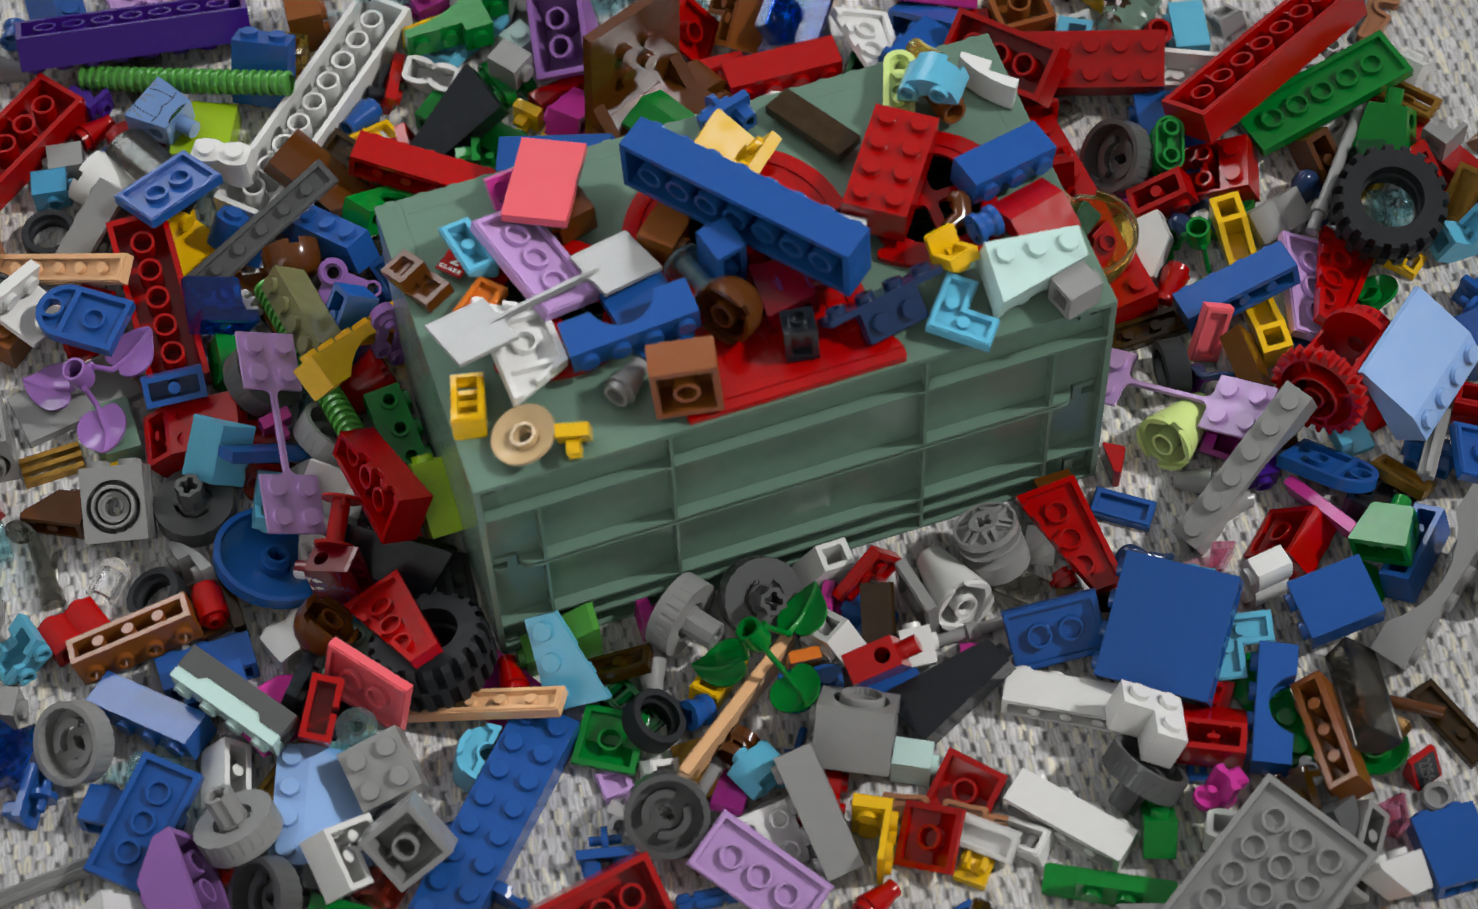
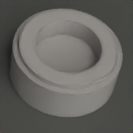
[1420,781,1455,812]

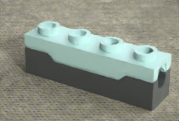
[170,644,301,756]

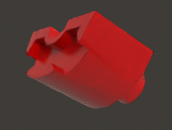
[1086,220,1117,268]

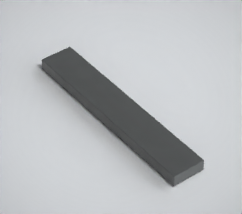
[184,159,340,300]

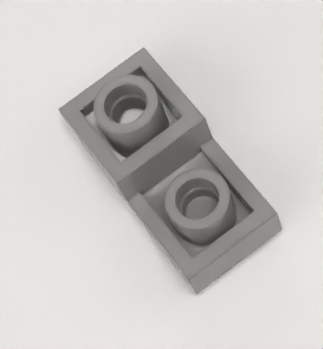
[166,541,219,585]

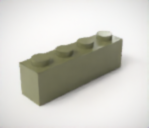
[261,265,341,357]

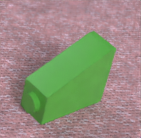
[516,602,603,677]

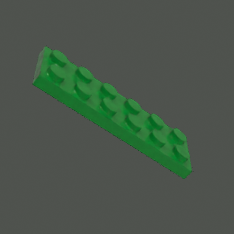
[1236,30,1413,157]

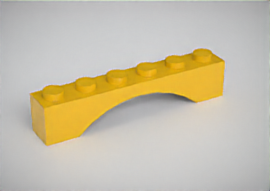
[1209,191,1294,368]
[292,301,395,402]

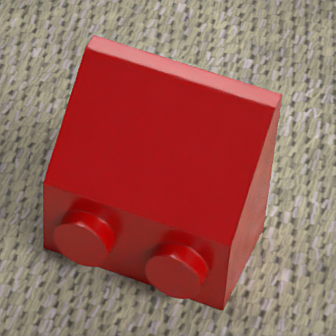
[1243,505,1337,579]

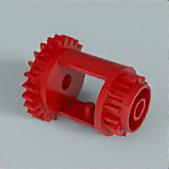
[1271,303,1390,435]

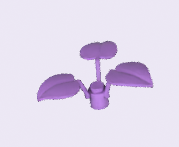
[22,326,154,454]

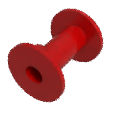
[313,492,363,546]

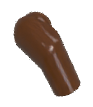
[941,190,972,232]

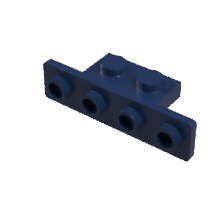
[816,261,944,345]

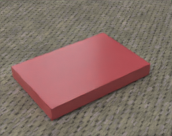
[501,137,587,228]
[324,637,413,731]

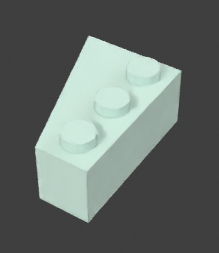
[976,225,1089,318]

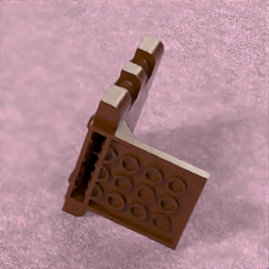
[583,0,733,138]

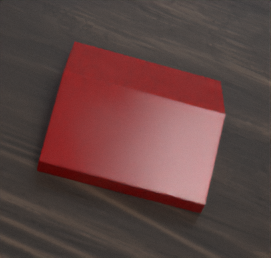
[680,0,719,62]
[991,177,1081,237]
[926,747,1009,813]
[893,799,966,876]

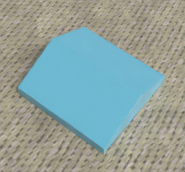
[182,414,256,487]

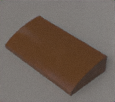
[263,129,373,217]
[1219,324,1298,449]

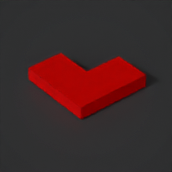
[831,545,902,602]

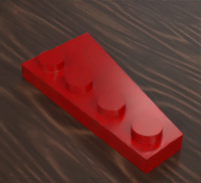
[1313,225,1374,327]
[1015,474,1120,595]
[344,569,443,669]

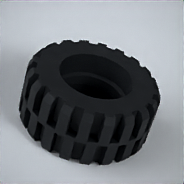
[1328,144,1450,265]
[368,592,498,712]

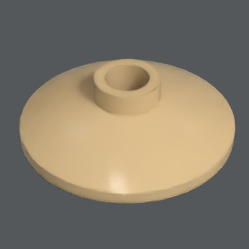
[491,403,556,466]

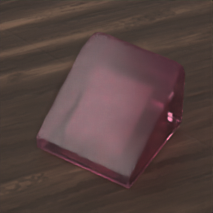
[1209,541,1236,573]
[1378,792,1410,839]

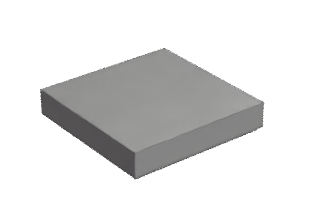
[894,557,941,634]

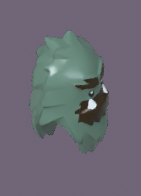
[1096,0,1162,30]

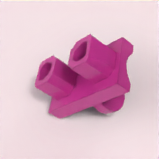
[1192,762,1249,812]

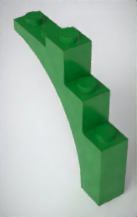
[404,0,509,56]

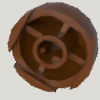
[261,236,322,280]
[695,276,763,345]
[293,594,359,659]

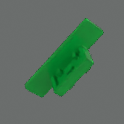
[1041,863,1178,906]

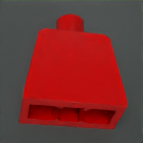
[841,634,923,687]

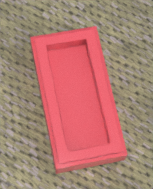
[1187,302,1234,363]

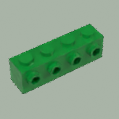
[363,382,434,465]

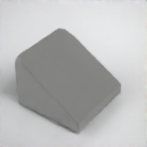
[1205,3,1247,39]

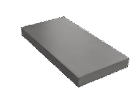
[7,355,144,448]

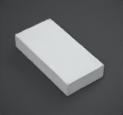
[959,812,1023,866]

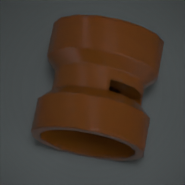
[717,725,761,767]

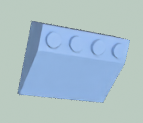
[1358,286,1478,441]
[269,744,374,876]

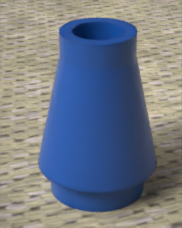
[340,98,382,135]

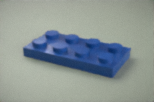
[83,751,205,895]

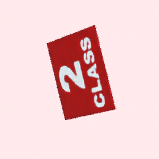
[435,249,465,279]

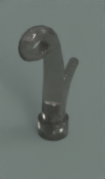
[5,520,66,612]

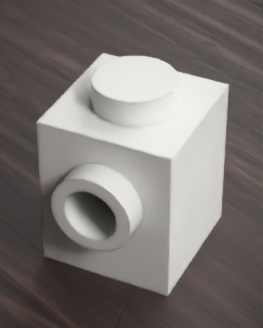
[896,621,940,669]

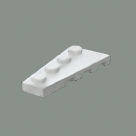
[830,7,896,68]

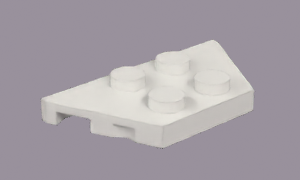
[471,296,568,407]

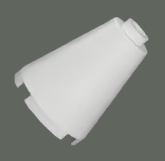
[68,150,133,216]
[917,546,994,631]

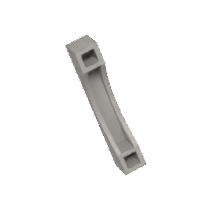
[1172,381,1318,556]
[1370,483,1478,670]

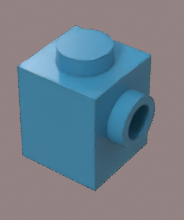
[30,167,73,211]

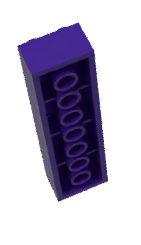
[15,0,250,74]

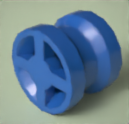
[0,18,25,52]
[964,204,1005,246]
[679,693,718,732]

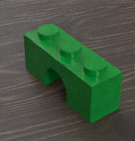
[341,186,416,237]

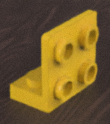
[694,109,782,174]
[168,203,216,283]
[851,793,899,885]

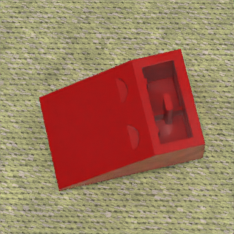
[1181,134,1260,202]
[143,391,241,478]

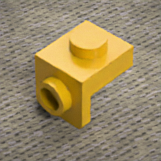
[924,223,981,273]

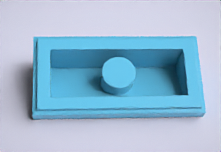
[438,217,499,277]

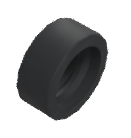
[21,209,74,254]
[1152,336,1192,398]
[126,567,190,614]
[621,688,687,754]

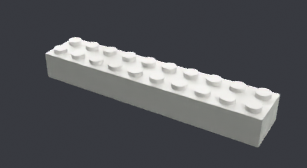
[213,0,413,218]

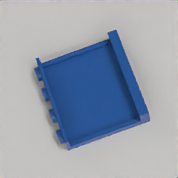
[1091,550,1244,708]

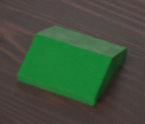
[621,89,695,131]
[571,704,650,776]

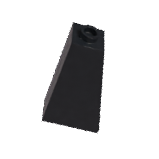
[410,64,510,158]
[324,517,458,599]
[885,638,1016,745]

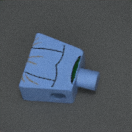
[124,77,200,145]

